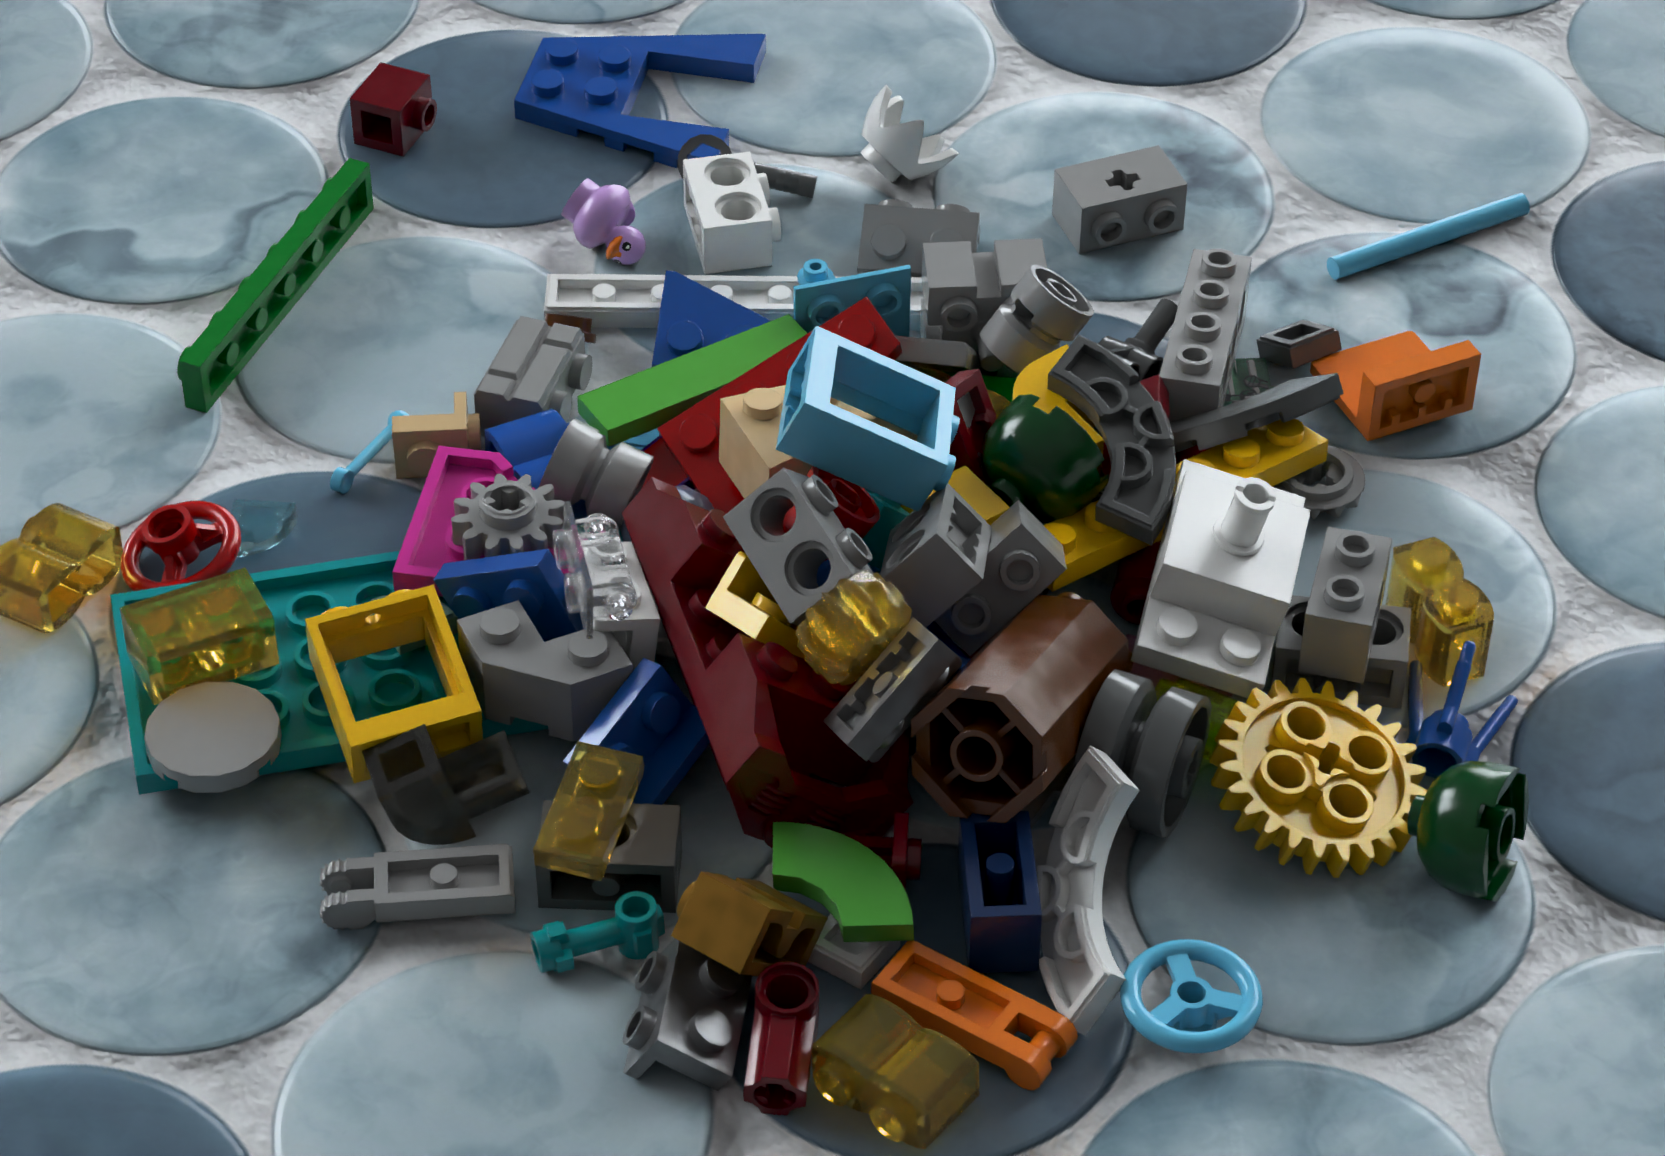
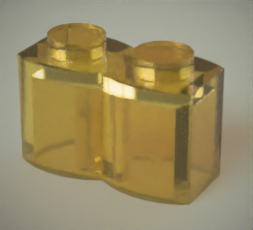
[0,503,123,634]
[1385,537,1494,687]
[811,994,980,1149]

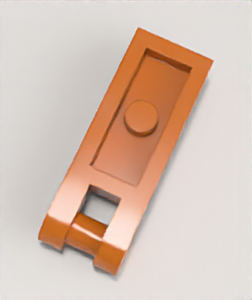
[871,940,1078,1090]

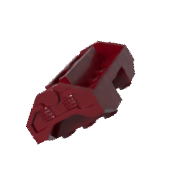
[622,477,913,848]

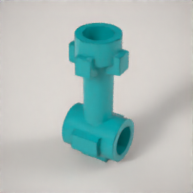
[530,891,665,973]

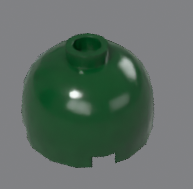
[981,394,1109,522]
[1407,761,1529,901]

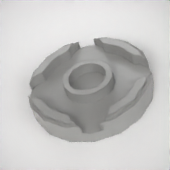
[144,682,282,793]

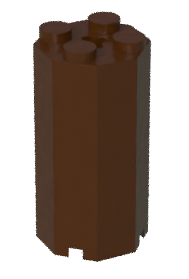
[911,592,1133,824]

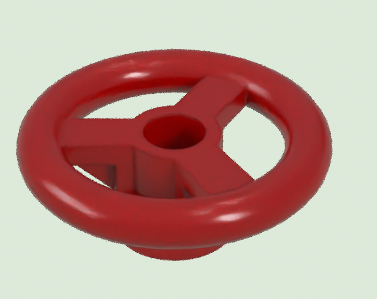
[120,501,241,591]

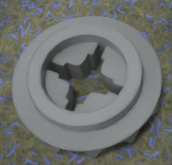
[1273,446,1365,520]

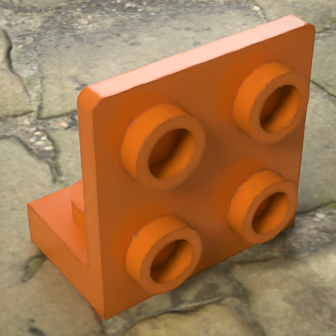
[1310,331,1481,441]

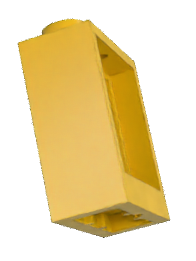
[305,584,483,784]

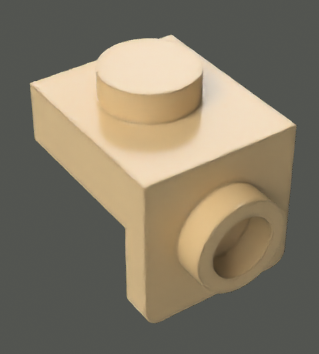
[392,392,482,479]

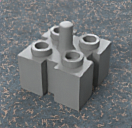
[920,238,1047,378]

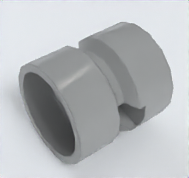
[980,265,1094,374]
[539,418,654,531]

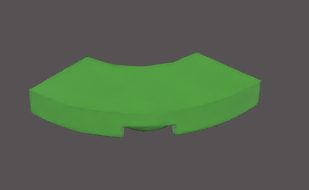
[772,822,914,942]

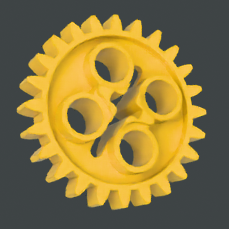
[1209,678,1428,878]

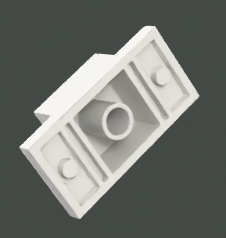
[1131,459,1311,698]

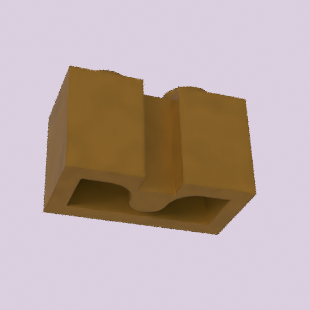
[671,871,828,976]

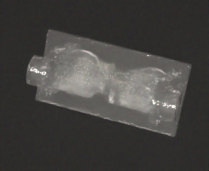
[553,501,637,639]

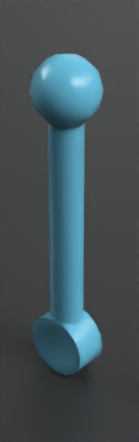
[330,410,409,494]

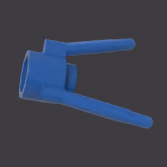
[1406,641,1518,779]

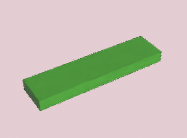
[577,314,807,447]

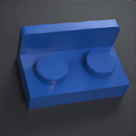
[563,658,710,805]

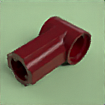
[743,962,819,1116]

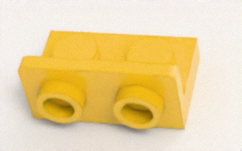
[705,551,848,672]

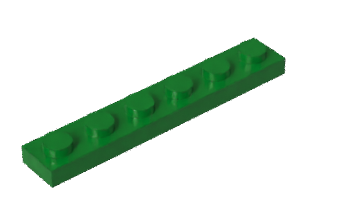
[177,158,374,413]

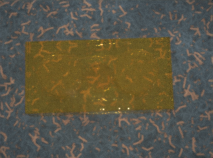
[533,741,644,881]

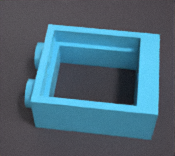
[776,326,960,512]

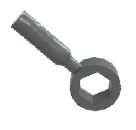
[677,134,818,198]

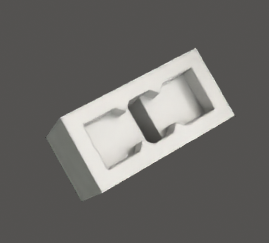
[683,151,781,274]

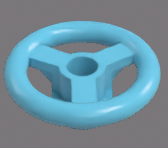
[1120,939,1263,1054]

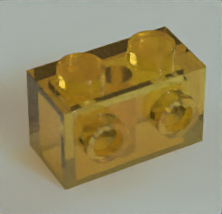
[120,567,279,705]

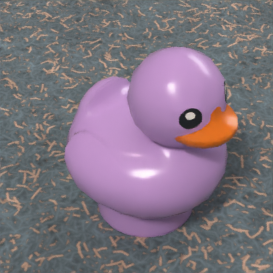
[561,178,646,265]

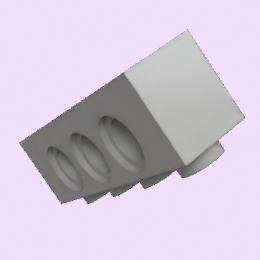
[1159,249,1252,447]

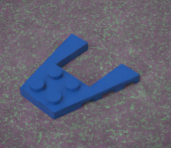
[514,34,766,168]

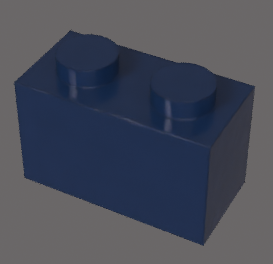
[957,811,1042,973]

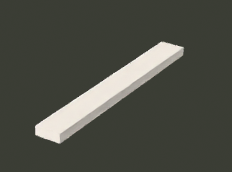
[544,274,924,331]

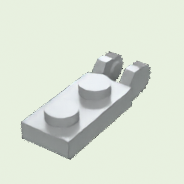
[320,844,516,930]

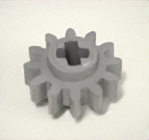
[451,474,567,560]

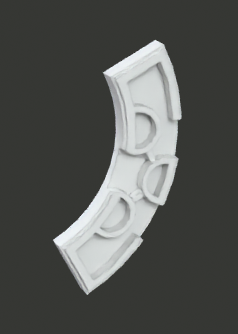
[1036,746,1140,1035]

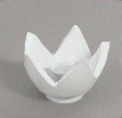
[860,85,959,183]

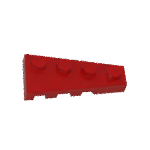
[657,296,902,513]

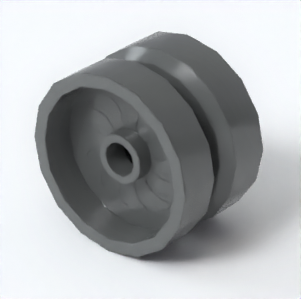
[1072,669,1212,838]

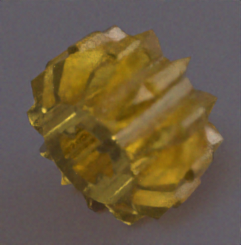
[795,570,912,686]

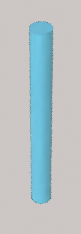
[1327,193,1530,280]

